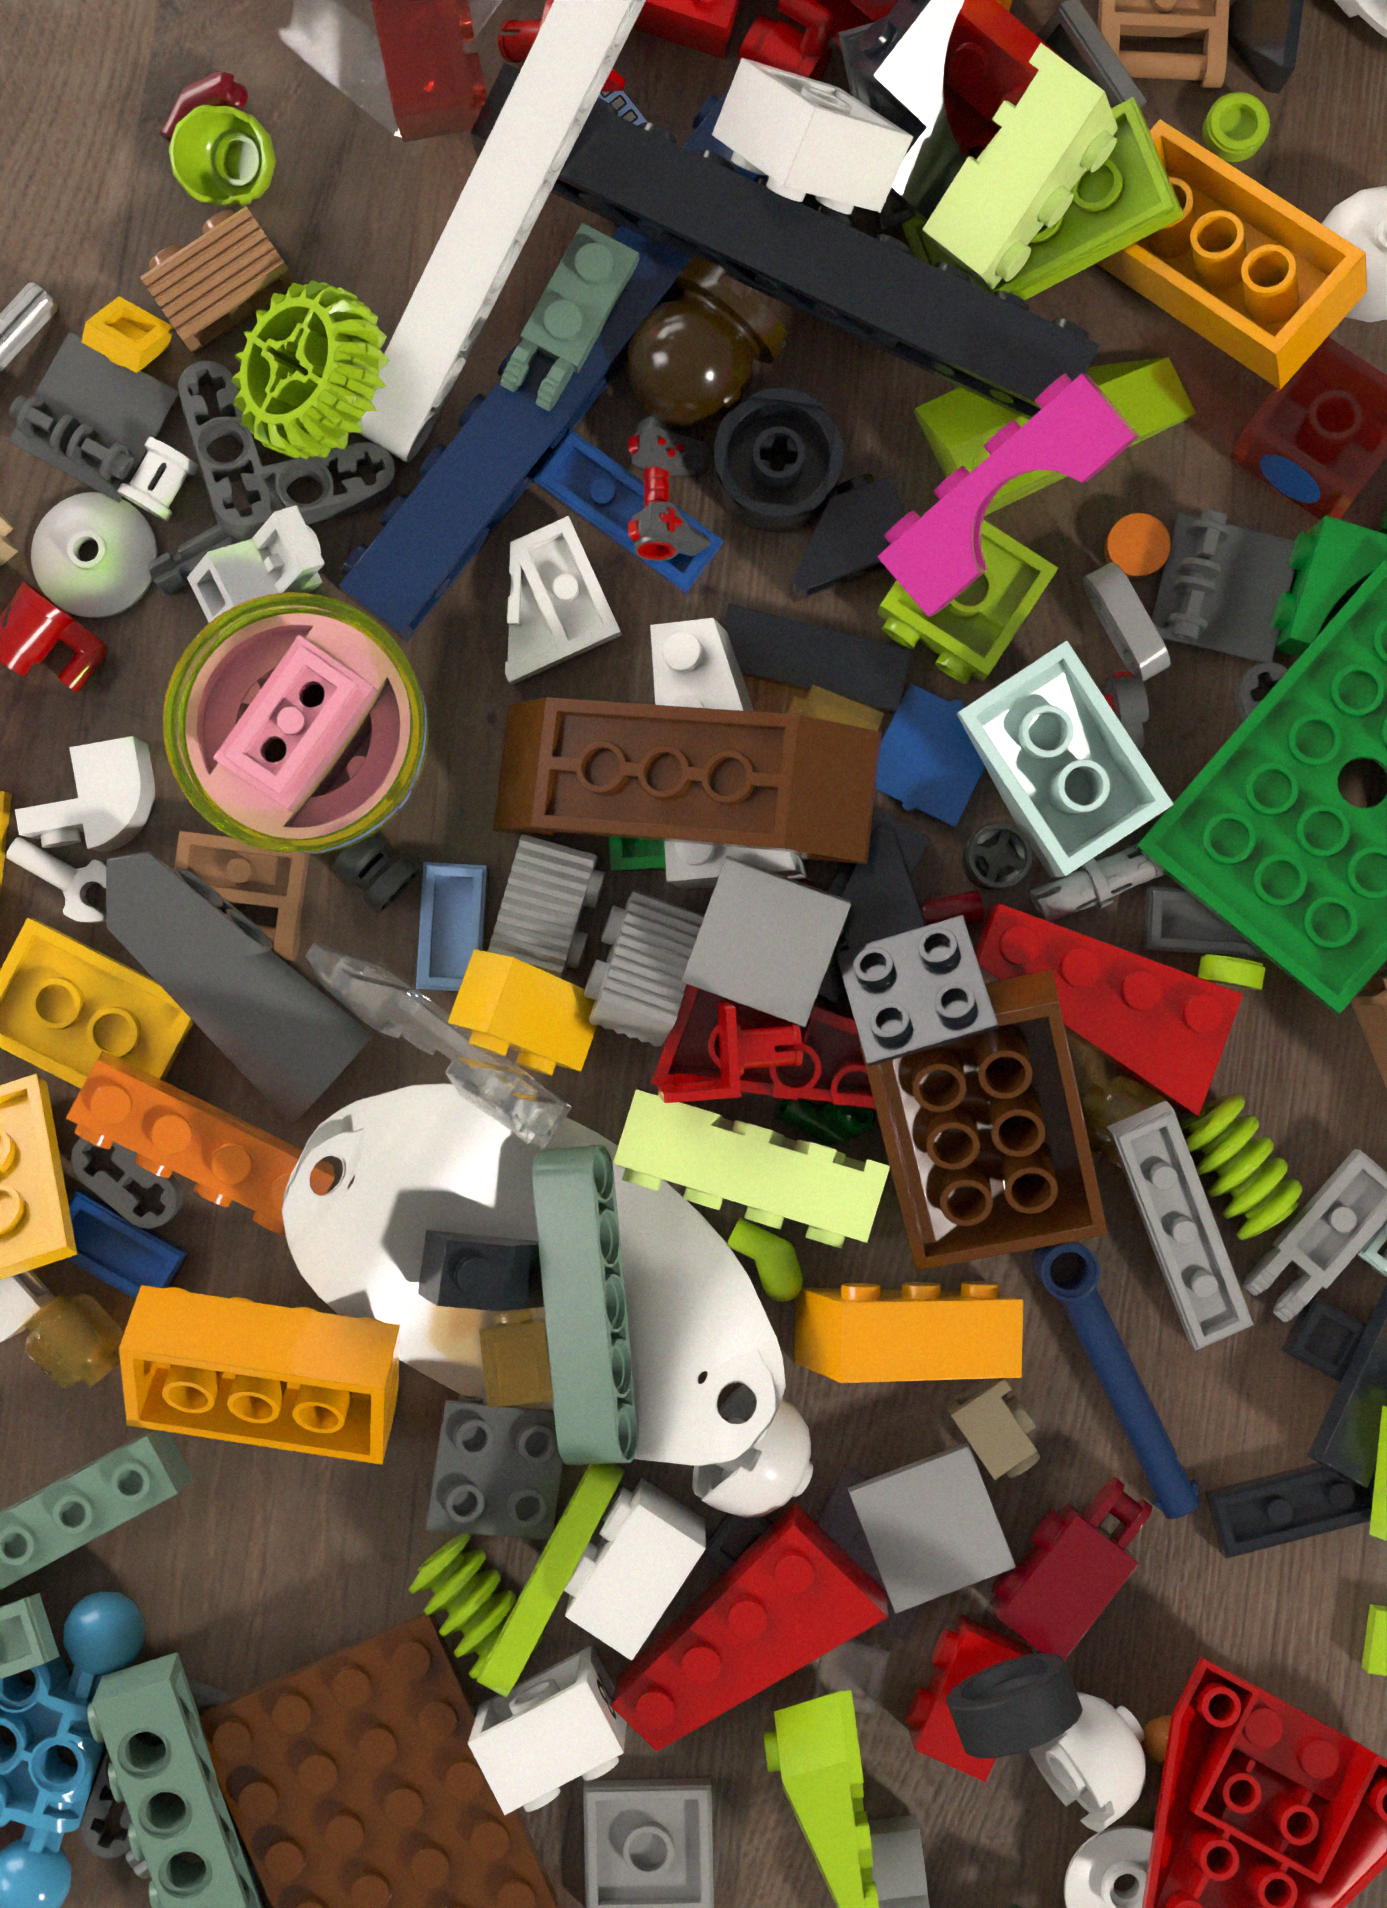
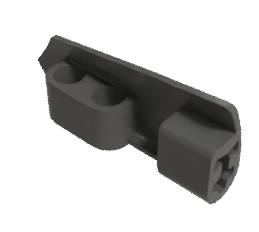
[106,851,372,1123]

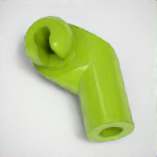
[727,1218,803,1302]

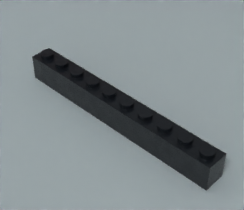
[470,62,1099,420]

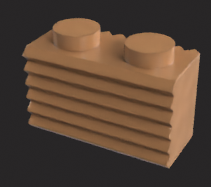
[140,206,296,355]

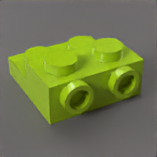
[876,519,1058,684]

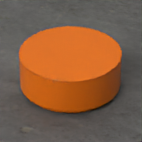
[1104,513,1171,580]

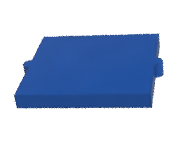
[876,683,985,828]

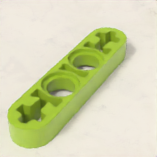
[476,1463,625,1698]

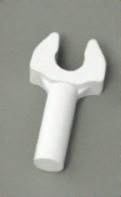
[6,837,107,923]

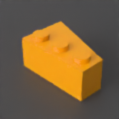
[794,1281,1023,1383]

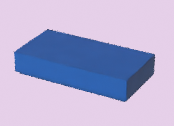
[65,1189,191,1300]

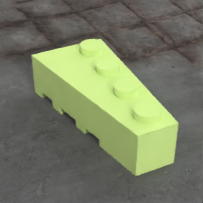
[613,1089,890,1249]

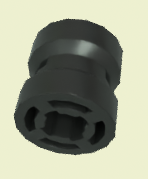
[961,823,1033,891]
[330,825,420,915]

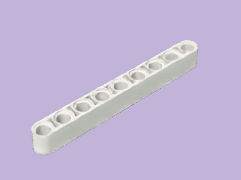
[359,0,646,463]

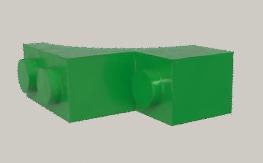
[1270,502,1387,656]

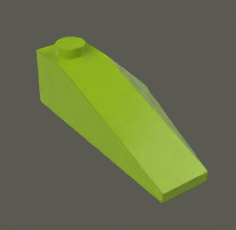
[914,357,1196,516]
[763,1690,879,1908]

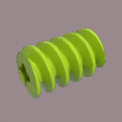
[1179,1093,1302,1240]
[408,1533,544,1679]

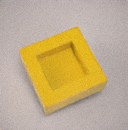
[81,296,174,373]

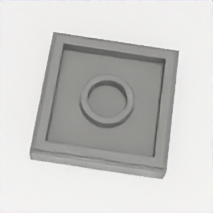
[681,856,851,1027]
[848,1442,1016,1614]
[583,1778,714,1908]

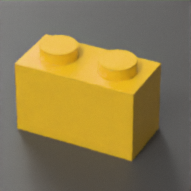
[448,949,597,1076]

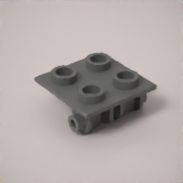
[8,331,179,503]
[1151,510,1295,663]
[425,1395,563,1540]

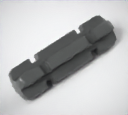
[148,507,252,594]

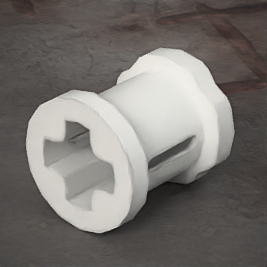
[117,437,200,522]

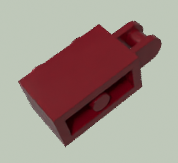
[990,1477,1153,1661]

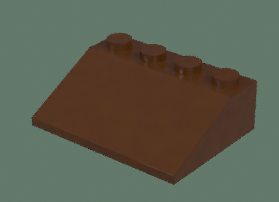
[859,970,1108,1271]

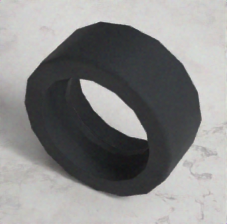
[946,1653,1083,1759]

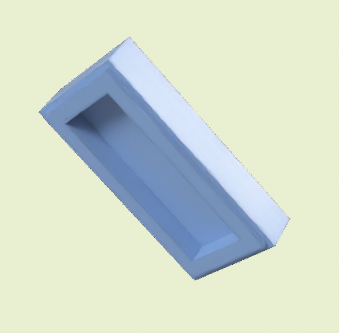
[416,862,489,991]

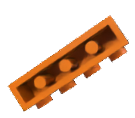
[66,1051,335,1236]

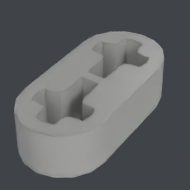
[1082,562,1171,681]

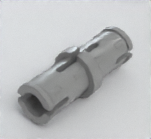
[1029,841,1163,923]

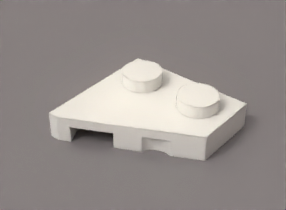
[505,516,622,685]

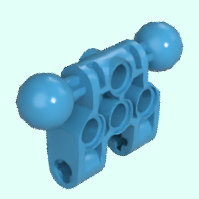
[0,1591,146,1908]

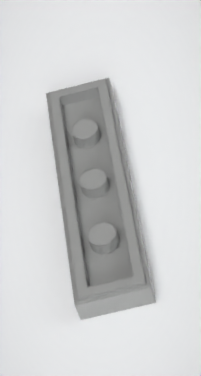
[1106,1101,1254,1351]

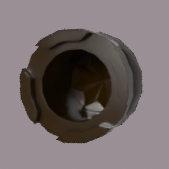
[627,256,788,427]

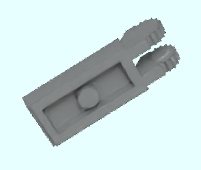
[1242,1149,1387,1322]

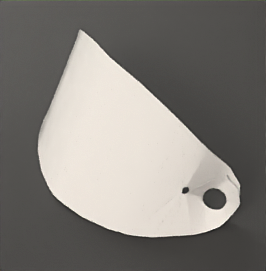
[282,1083,786,1466]

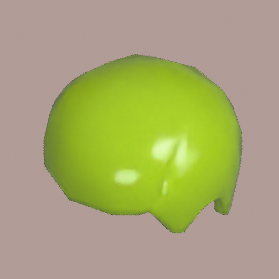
[168,105,276,207]

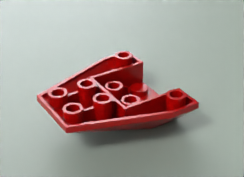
[1142,1657,1387,1908]

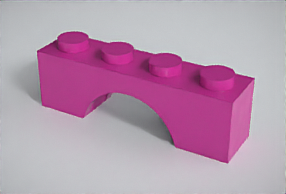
[877,373,1140,617]

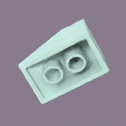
[956,641,1174,878]

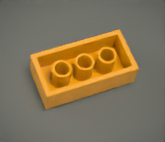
[1096,119,1367,390]
[119,1285,400,1465]

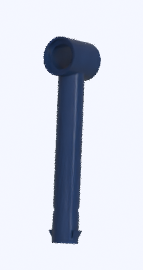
[1031,1240,1200,1519]

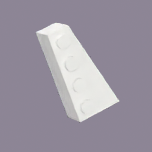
[650,618,808,890]

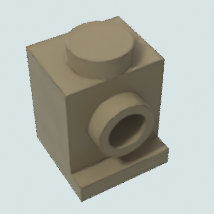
[944,1378,1040,1480]

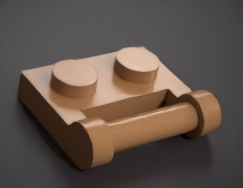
[1097,0,1229,88]
[174,831,310,961]

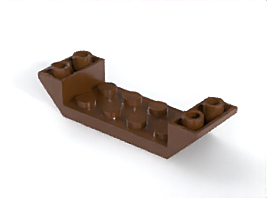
[493,697,882,864]

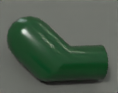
[775,1098,875,1145]

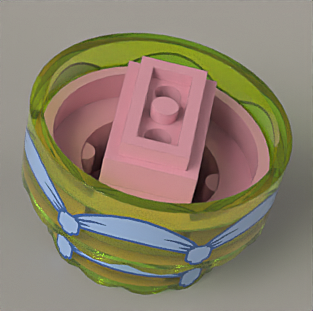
[163,592,430,855]

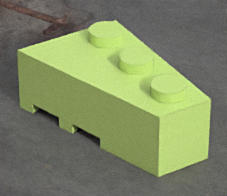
[922,43,1118,290]

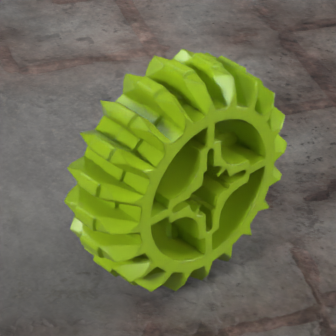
[231,280,390,460]

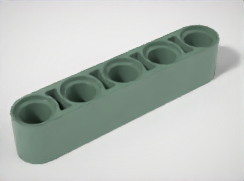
[532,1145,639,1465]

